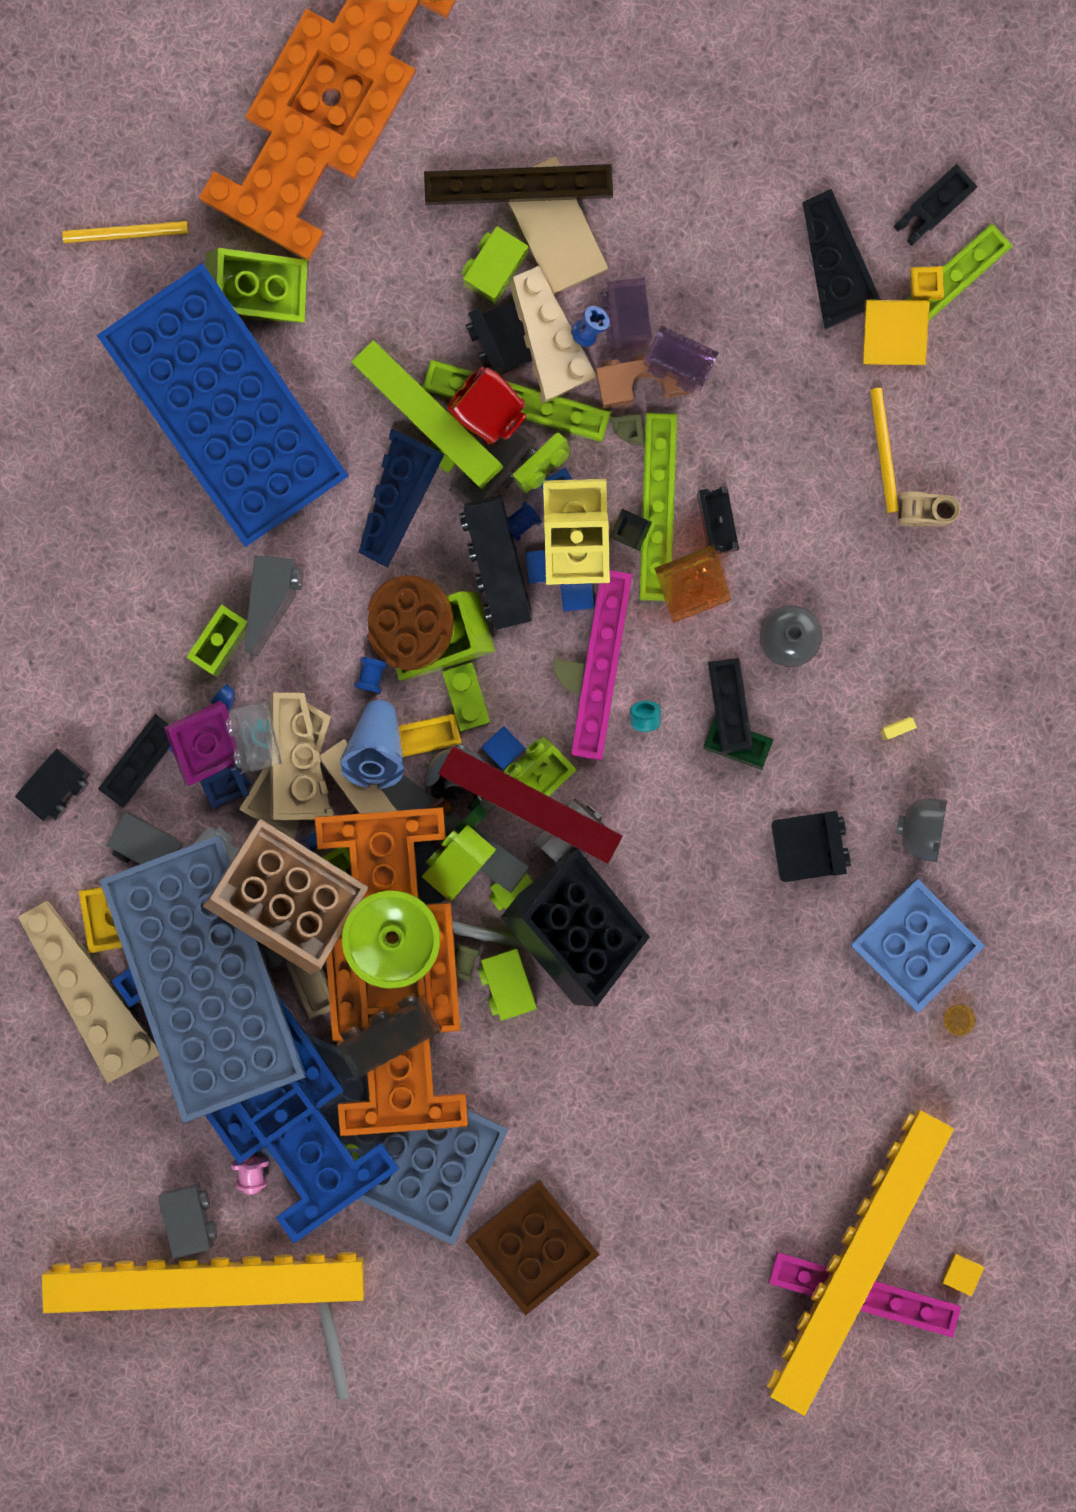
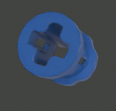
[571,306,610,347]
[353,657,388,694]

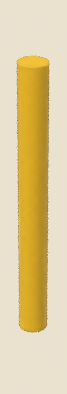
[62,221,189,243]
[870,388,899,513]

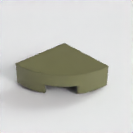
[610,413,645,445]
[554,659,585,695]

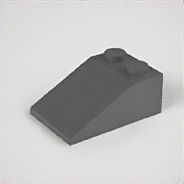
[244,555,303,656]

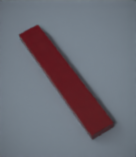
[438,746,623,864]

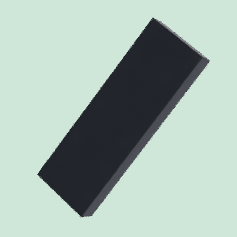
[708,658,753,754]
[98,714,170,808]

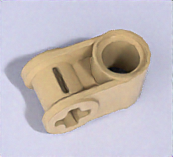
[898,491,961,527]

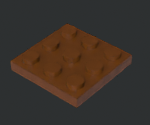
[466,1179,600,1316]

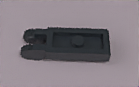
[893,164,978,246]

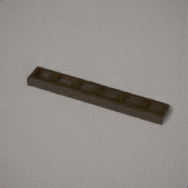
[424,164,613,205]

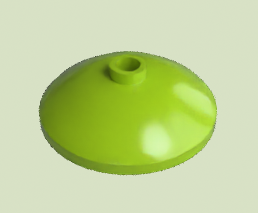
[342,890,440,989]

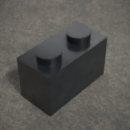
[15,748,90,822]

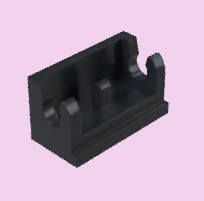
[697,486,739,556]

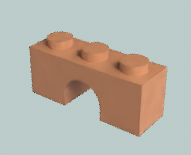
[596,348,696,410]

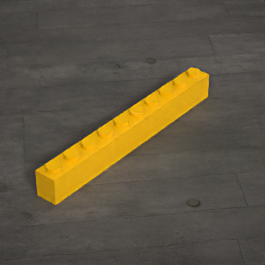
[766,1110,954,1416]
[42,1252,365,1313]

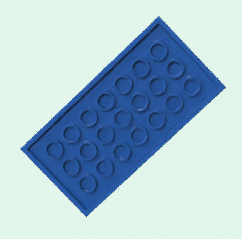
[96,263,348,547]

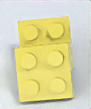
[543,479,610,585]

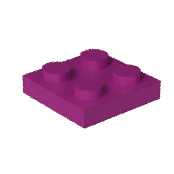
[164,701,244,786]

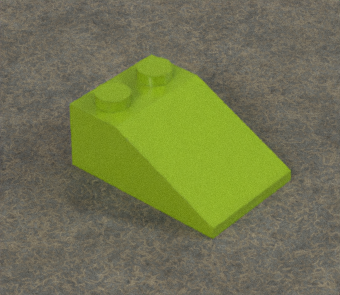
[205,248,307,323]
[395,591,496,681]

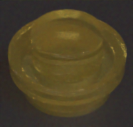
[943,1004,976,1036]

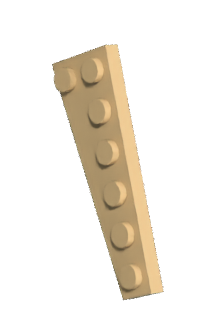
[18,901,159,1084]

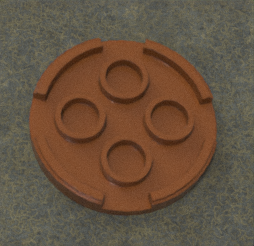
[367,575,454,670]

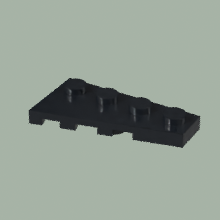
[803,189,881,330]

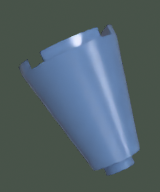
[341,700,404,789]

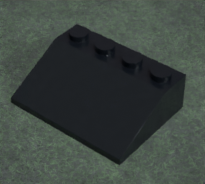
[500,848,650,1007]

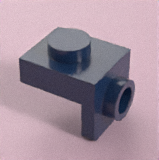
[199,765,251,809]

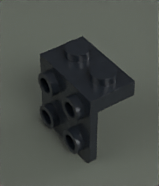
[465,300,533,375]
[771,811,851,882]

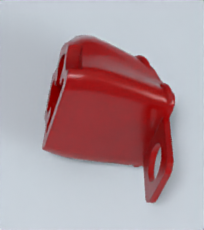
[448,367,526,444]

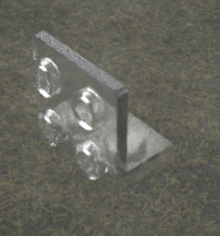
[226,701,282,773]

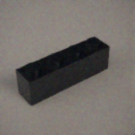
[459,494,533,630]

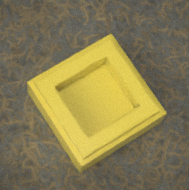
[879,717,917,741]

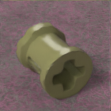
[454,942,481,982]

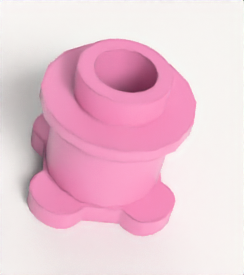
[231,1154,269,1195]

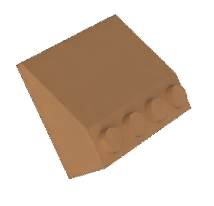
[203,819,369,975]

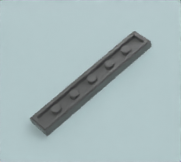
[378,774,530,893]

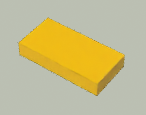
[399,714,462,757]

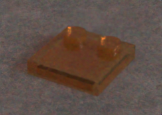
[654,545,731,623]

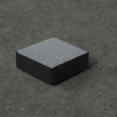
[610,509,652,551]

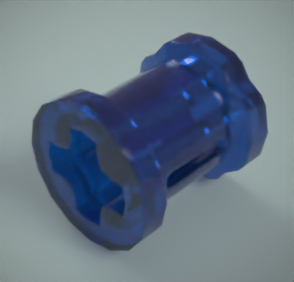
[508,500,542,542]

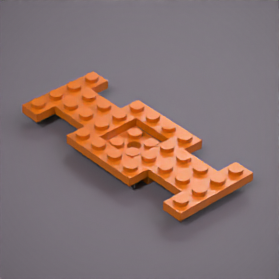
[199,0,457,261]
[315,807,468,1136]

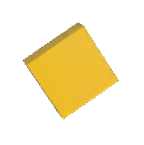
[909,266,944,300]
[941,1253,985,1297]

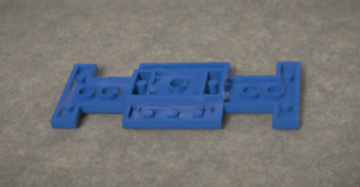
[112,968,400,1244]

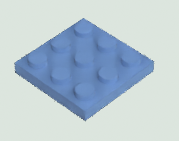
[850,878,985,1013]

